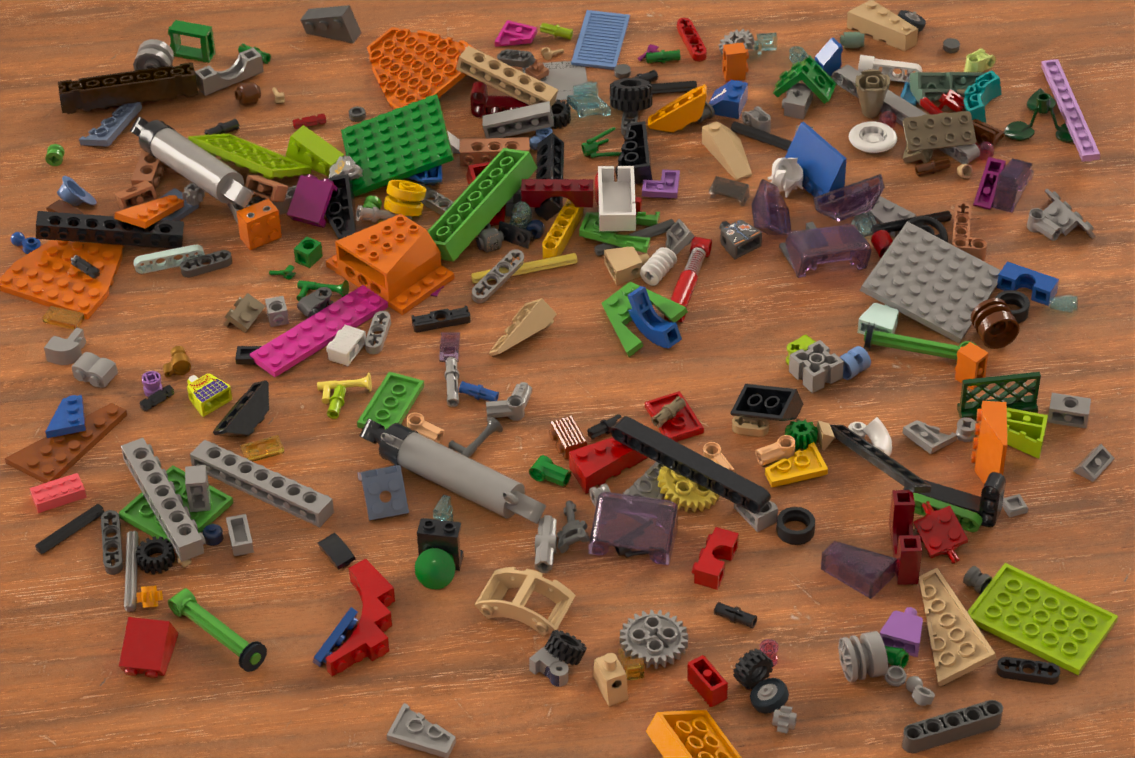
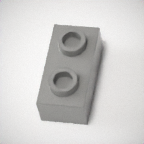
[226,514,254,556]

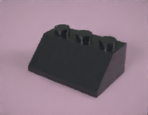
[730,384,804,421]

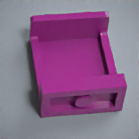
[287,174,338,228]

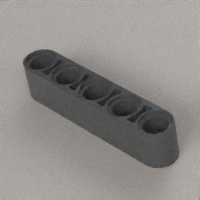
[902,700,1003,753]

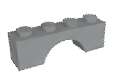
[195,48,264,96]

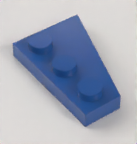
[45,395,86,438]
[313,607,358,667]

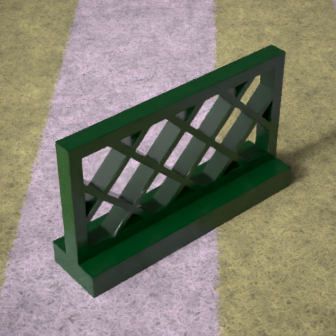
[957,372,1041,421]

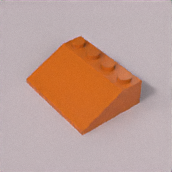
[971,401,1007,484]

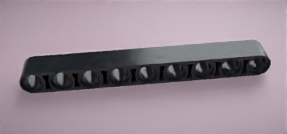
[610,416,771,514]

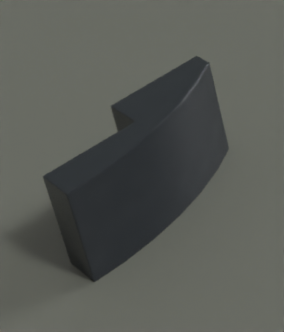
[318,532,356,570]

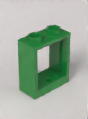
[168,20,216,63]

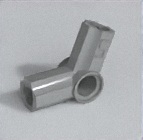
[486,382,532,421]

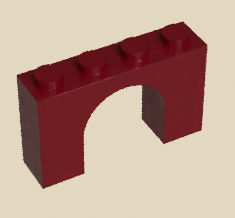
[889,490,922,585]

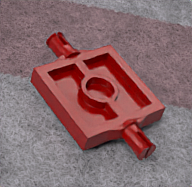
[913,501,968,564]

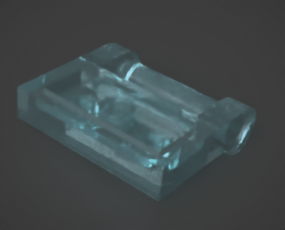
[566,94,611,118]

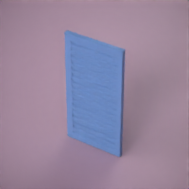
[571,10,630,70]

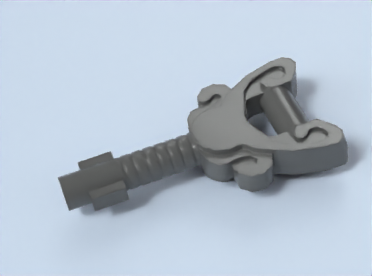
[557,501,590,553]

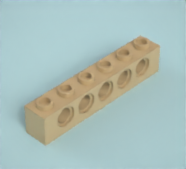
[456,46,558,107]

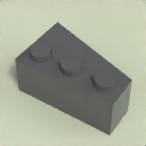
[301,5,362,44]

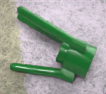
[581,127,621,159]

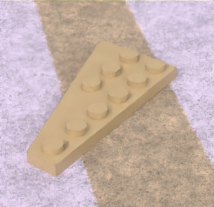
[919,568,997,687]

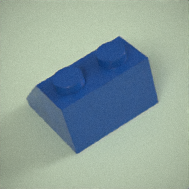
[709,80,748,119]

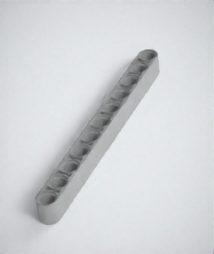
[832,65,980,164]

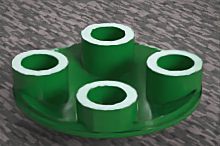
[415,548,455,589]

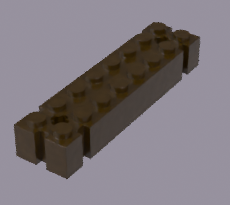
[58,62,198,114]

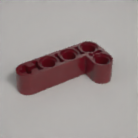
[470,81,530,118]

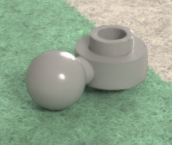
[906,676,935,706]

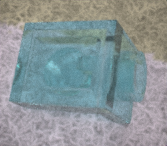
[851,211,877,238]
[433,494,453,521]

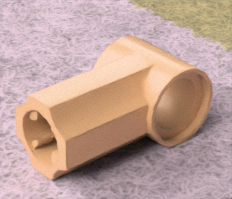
[407,413,445,443]
[756,435,795,465]
[703,442,735,472]

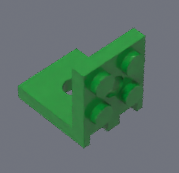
[773,55,837,104]

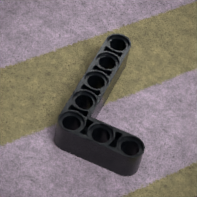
[903,472,1006,527]

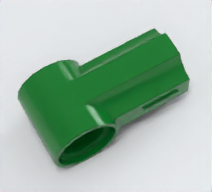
[529,455,571,487]

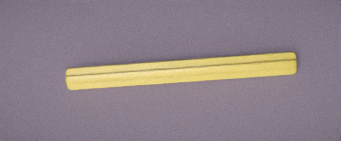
[471,253,577,284]

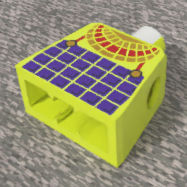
[187,374,233,417]

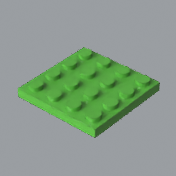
[119,465,233,549]

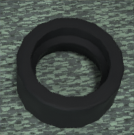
[995,290,1030,324]
[776,507,815,545]

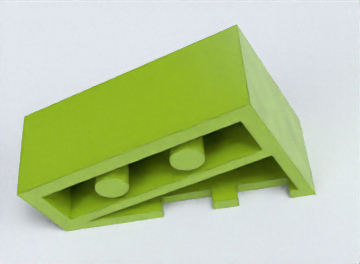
[286,125,344,177]
[1007,408,1048,459]

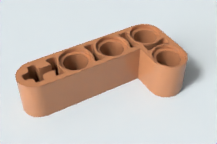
[952,202,987,261]

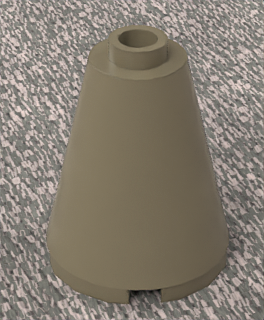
[855,69,890,118]

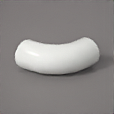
[863,417,892,456]

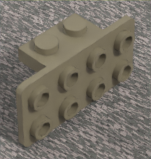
[903,111,976,152]

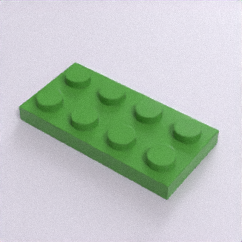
[357,372,424,429]

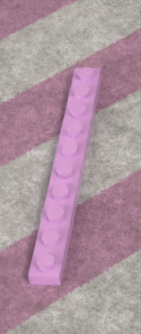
[1041,59,1100,162]

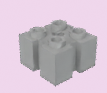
[789,340,844,393]

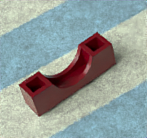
[521,179,594,208]

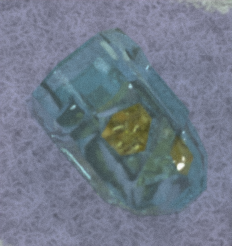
[509,201,532,229]

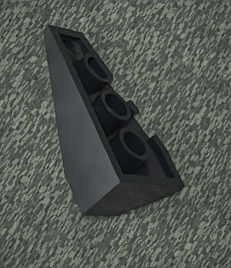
[321,174,356,240]

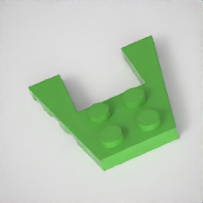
[579,212,660,253]
[601,281,688,357]

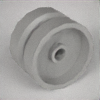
[133,39,174,71]

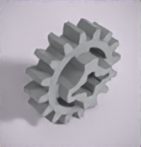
[718,29,755,55]

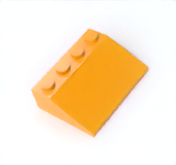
[646,710,741,758]

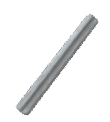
[124,531,139,612]

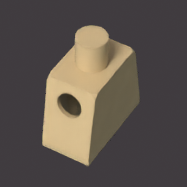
[604,246,649,285]
[593,653,628,706]

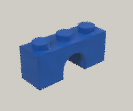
[997,261,1059,306]

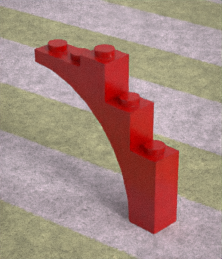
[326,558,395,677]

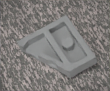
[902,420,957,454]

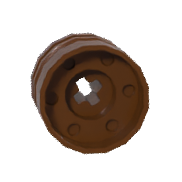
[970,298,1020,349]

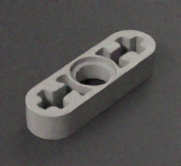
[365,311,391,354]

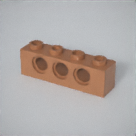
[460,137,530,166]
[131,149,166,191]

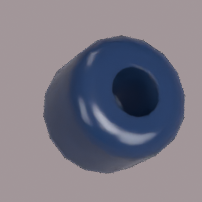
[526,219,545,239]
[202,524,224,546]

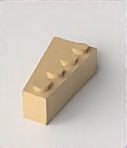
[847,0,918,51]

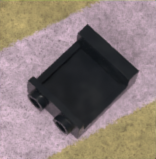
[417,518,464,571]

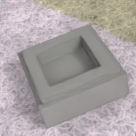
[1002,494,1028,517]

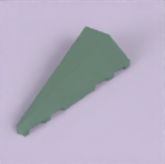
[910,72,986,105]

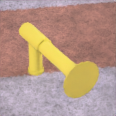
[317,372,372,404]

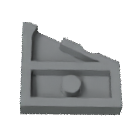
[666,219,695,255]

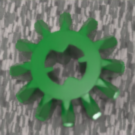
[785,419,818,451]

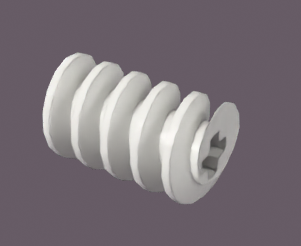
[640,247,677,286]

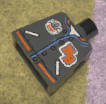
[719,220,762,260]

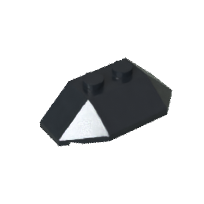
[213,380,269,437]

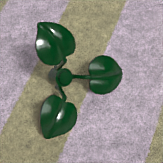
[1004,88,1073,142]

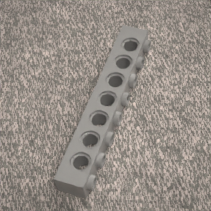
[121,438,206,562]
[190,440,334,527]

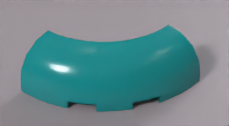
[964,70,1002,123]

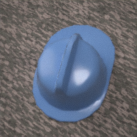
[57,176,97,206]

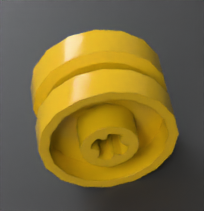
[383,180,427,216]

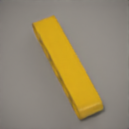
[542,199,584,259]

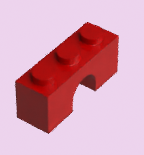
[692,527,739,590]

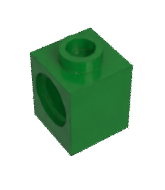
[294,237,323,268]

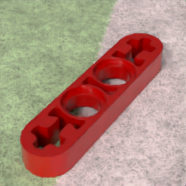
[677,18,707,61]

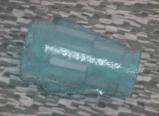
[573,81,599,98]
[1050,294,1078,313]

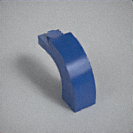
[627,286,682,348]

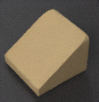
[817,421,835,450]

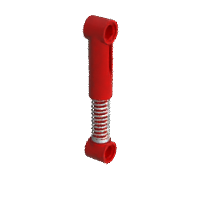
[664,237,712,323]

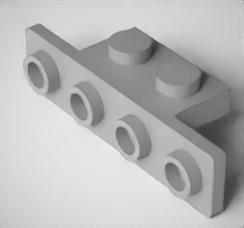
[1043,189,1096,239]

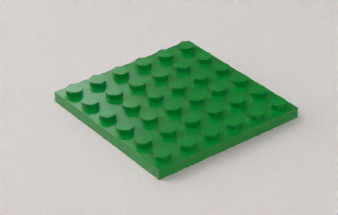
[341,94,454,197]

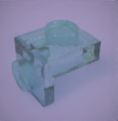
[753,33,777,56]

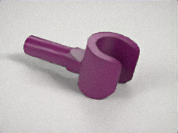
[638,44,659,61]

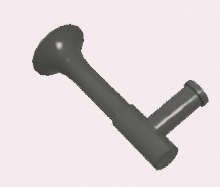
[448,417,503,458]

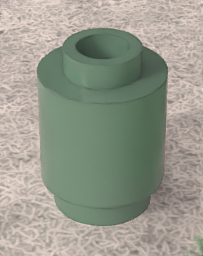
[840,32,864,49]

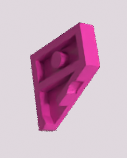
[494,20,538,47]

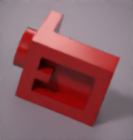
[938,89,964,112]

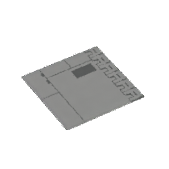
[523,61,590,100]

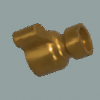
[163,346,191,377]

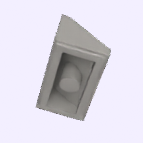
[1073,444,1115,482]

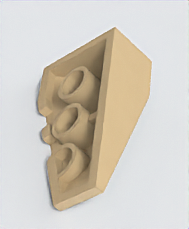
[702,122,752,181]
[489,298,557,356]

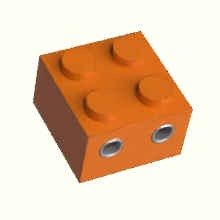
[236,198,282,250]

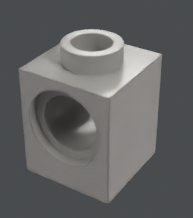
[265,296,289,327]

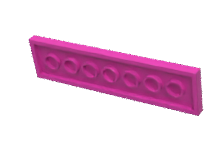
[250,285,388,377]

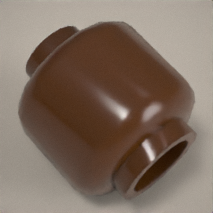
[235,82,261,105]

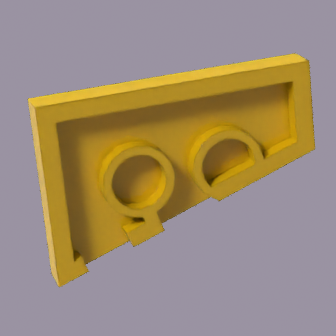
[765,442,828,488]

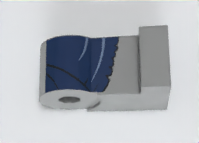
[529,646,569,687]

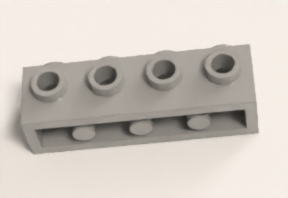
[482,101,554,139]

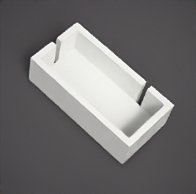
[598,166,636,231]

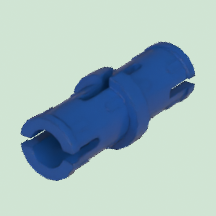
[459,381,499,402]

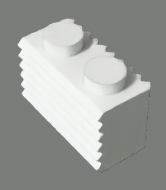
[326,325,366,366]

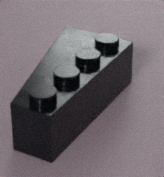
[615,121,653,184]

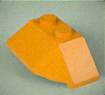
[648,84,707,132]

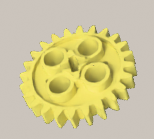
[657,466,720,512]

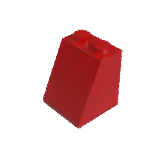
[119,617,179,678]

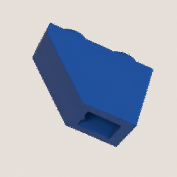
[815,37,843,77]

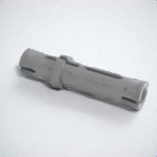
[444,357,460,407]

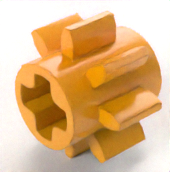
[136,585,163,608]

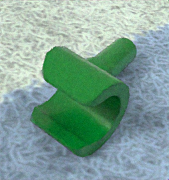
[269,265,296,280]

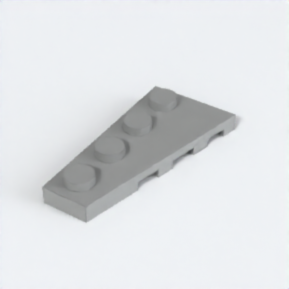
[847,185,916,238]

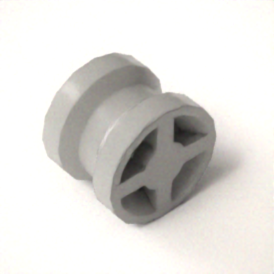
[956,417,976,442]
[589,484,612,507]

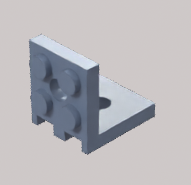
[357,465,409,520]

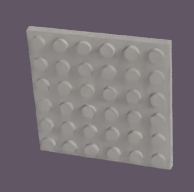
[860,221,1001,343]

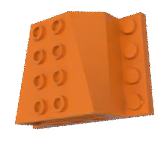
[326,214,455,315]

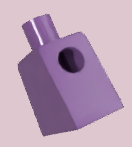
[880,607,923,657]

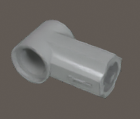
[1026,208,1062,241]

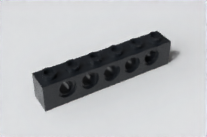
[535,133,564,221]

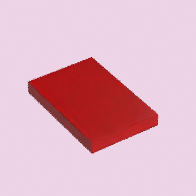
[644,391,704,442]

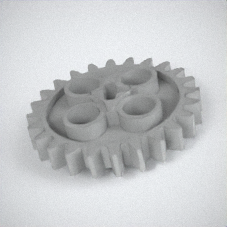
[620,610,688,669]

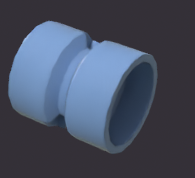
[839,346,871,380]

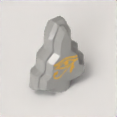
[328,156,363,180]

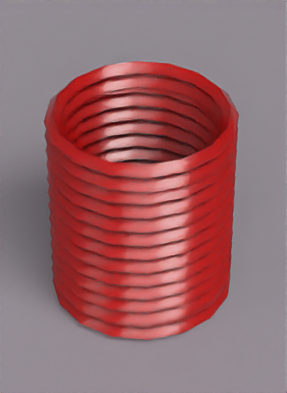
[871,230,893,258]

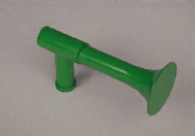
[296,280,349,301]

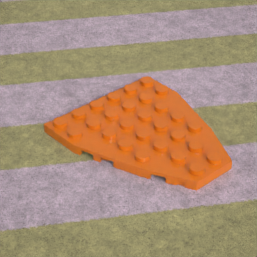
[367,27,477,109]
[0,240,124,320]

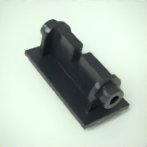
[498,221,535,249]

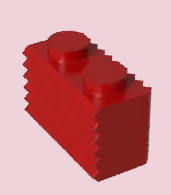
[687,655,729,707]

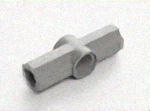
[535,515,557,573]

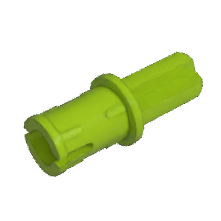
[540,23,573,40]
[327,385,346,419]

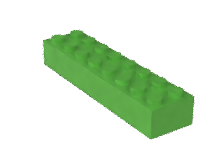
[428,148,537,262]

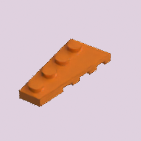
[114,195,184,228]

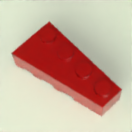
[569,437,648,494]

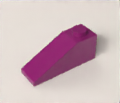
[973,157,1006,210]

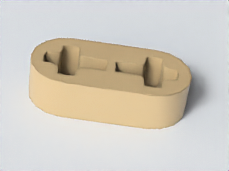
[732,416,769,437]

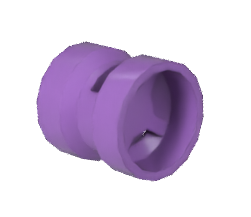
[142,371,163,397]

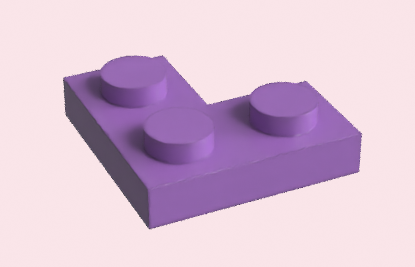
[642,170,680,198]

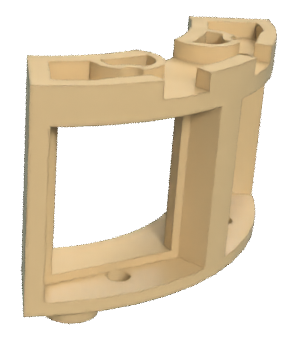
[475,567,576,636]

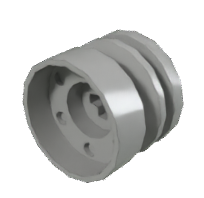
[838,631,888,682]

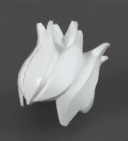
[767,157,803,198]

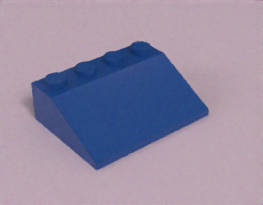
[785,122,847,208]

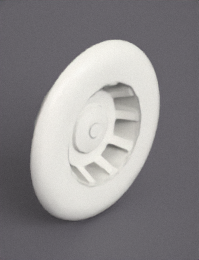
[849,121,897,153]

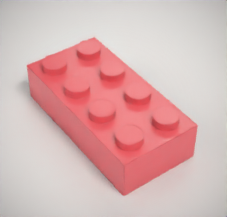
[30,473,87,513]

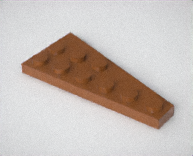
[5,403,127,483]

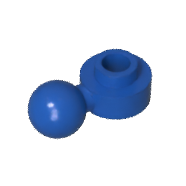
[11,232,41,254]

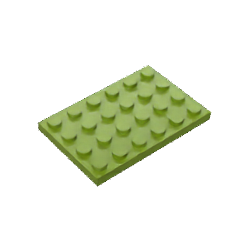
[188,133,312,179]
[967,563,1118,675]

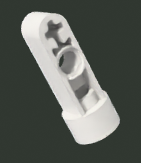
[858,55,922,83]

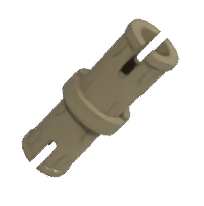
[651,397,686,428]

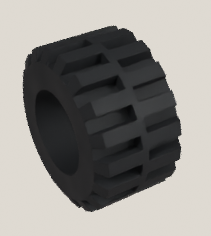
[610,78,653,112]

